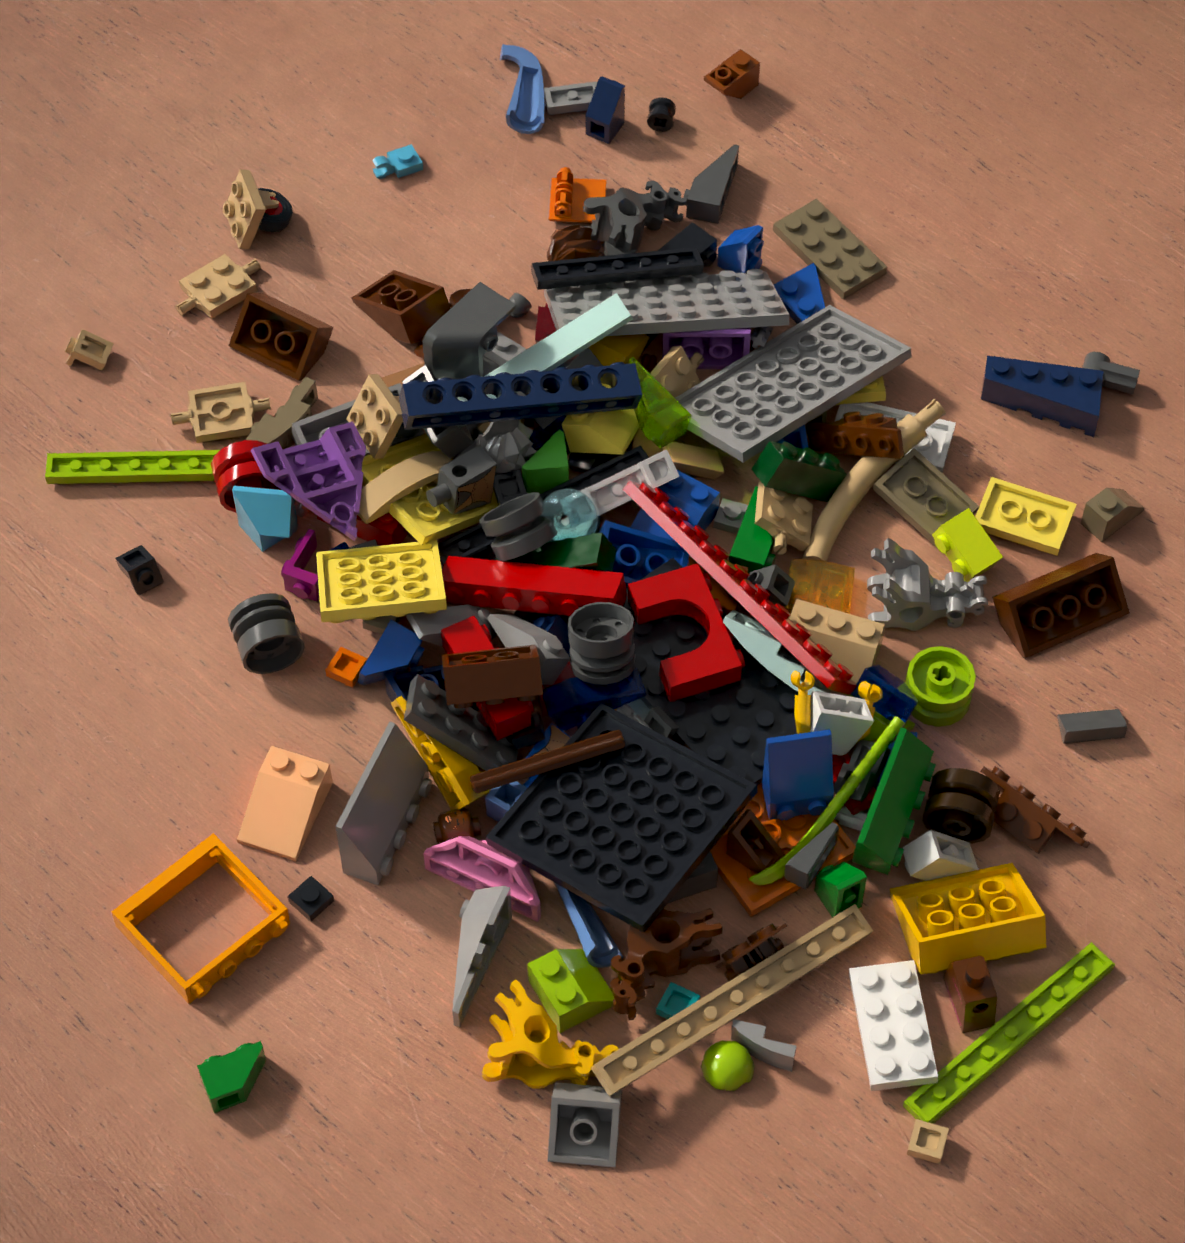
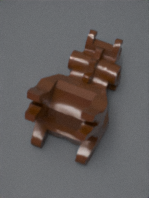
[610,908,723,1021]

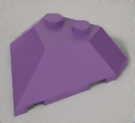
[251,422,366,541]

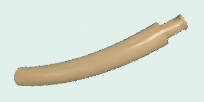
[802,399,946,570]

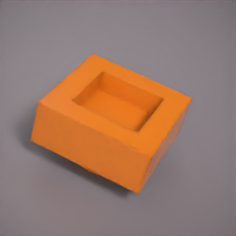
[325,646,367,688]

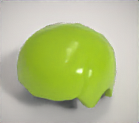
[701,1040,755,1091]

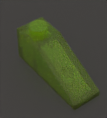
[628,357,692,449]

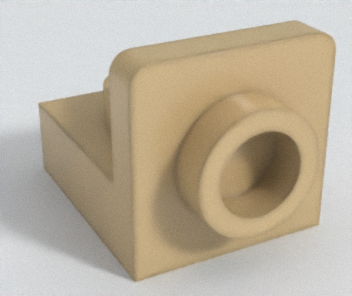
[65,329,114,371]

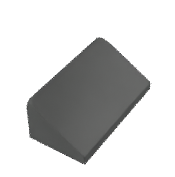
[1057,709,1127,744]

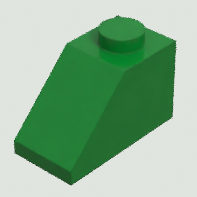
[814,862,867,918]

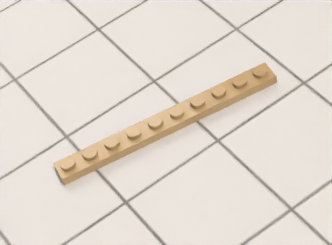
[591,904,873,1097]

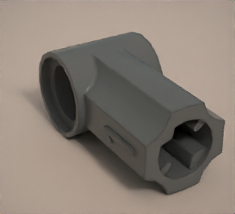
[1082,352,1140,394]

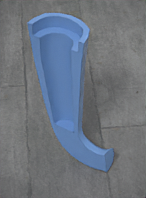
[500,44,545,134]
[553,882,623,968]

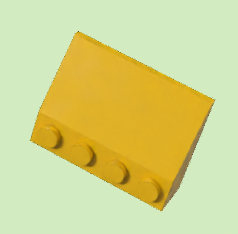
[889,863,1046,975]

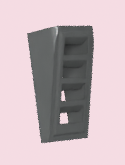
[784,822,839,890]

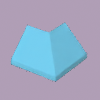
[232,486,298,552]

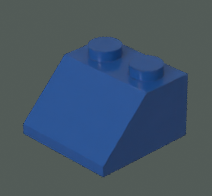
[358,620,425,686]

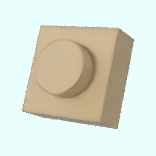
[907,1119,949,1164]

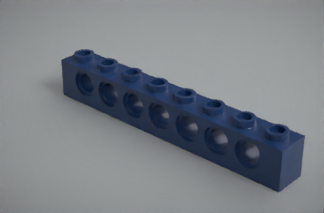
[399,362,642,430]

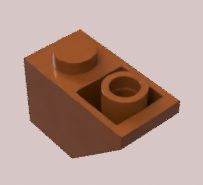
[704,49,760,99]

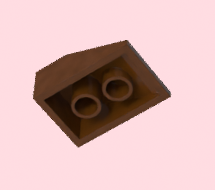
[352,270,451,344]

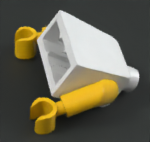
[791,670,883,755]

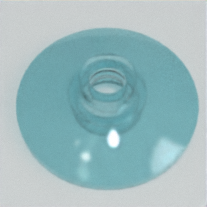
[541,489,598,542]

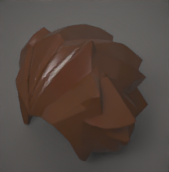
[547,225,604,261]

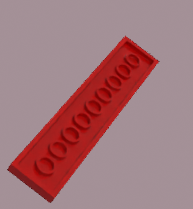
[622,480,858,695]

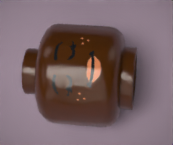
[433,808,481,844]

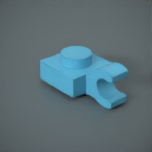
[373,144,423,179]

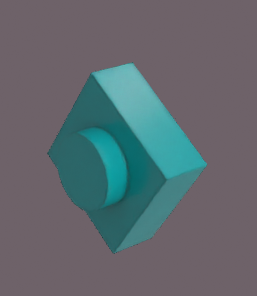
[656,982,700,1019]

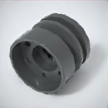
[228,593,305,674]
[568,602,636,685]

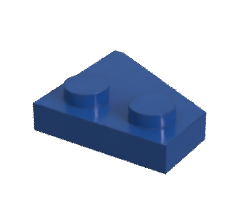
[774,263,825,324]

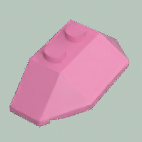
[423,836,541,922]

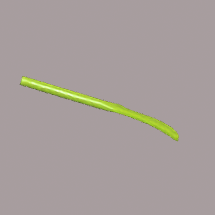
[748,716,905,885]

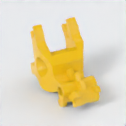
[482,979,619,1089]

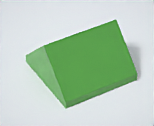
[522,430,569,494]

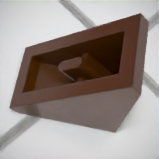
[726,809,785,874]

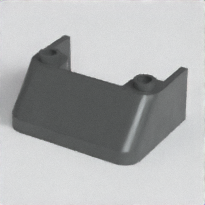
[423,282,516,380]

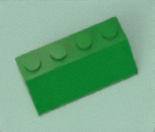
[851,727,936,875]

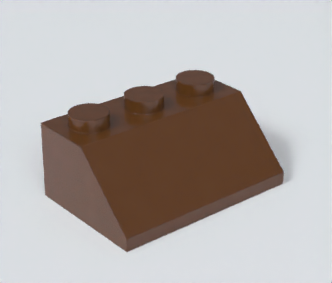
[228,293,334,381]
[442,644,543,708]

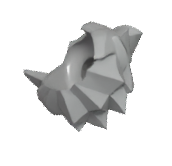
[476,419,537,474]

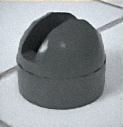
[509,293,532,318]

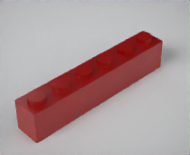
[442,556,627,616]

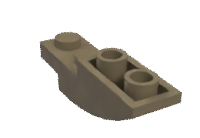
[246,377,318,449]

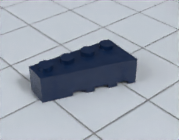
[981,355,1103,437]

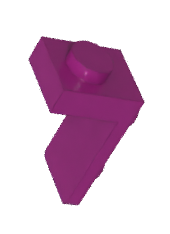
[281,529,319,602]

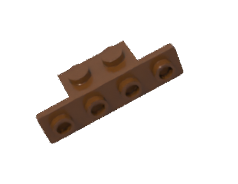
[806,411,904,459]
[980,766,1090,854]

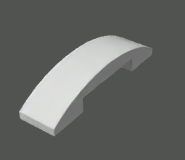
[560,449,679,528]

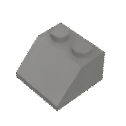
[547,1082,622,1167]

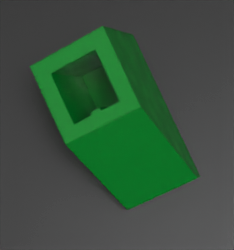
[197,1041,266,1114]

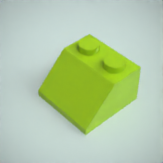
[527,949,614,1033]

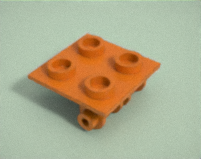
[549,167,606,223]

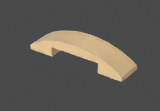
[358,451,452,524]

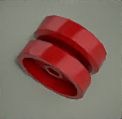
[211,440,281,513]

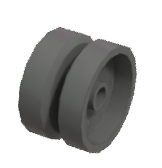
[479,492,558,561]

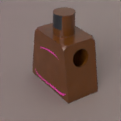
[943,956,997,1034]

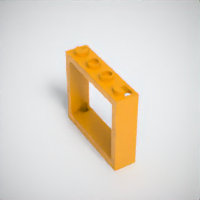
[112,833,290,1004]

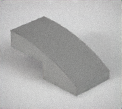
[731,1019,796,1071]

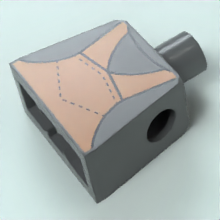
[426,445,497,515]

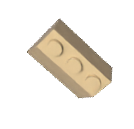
[784,599,885,691]

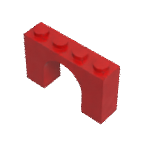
[628,563,745,702]

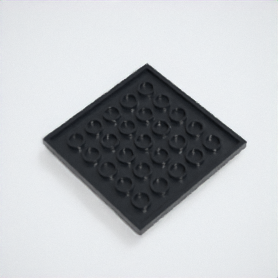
[486,703,758,933]

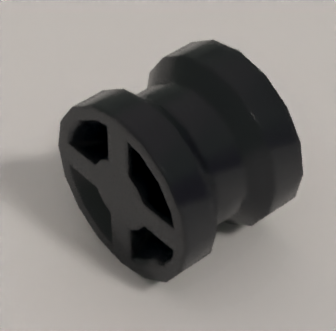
[647,97,676,132]

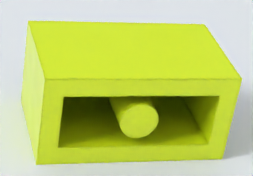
[932,508,1003,582]

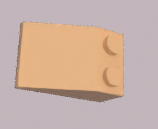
[237,746,333,861]

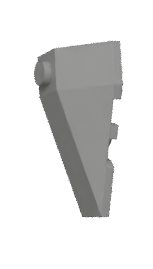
[452,886,512,1028]

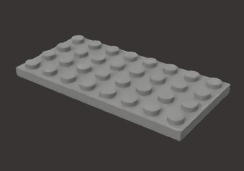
[544,269,789,336]
[662,305,912,462]

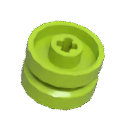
[903,646,976,727]

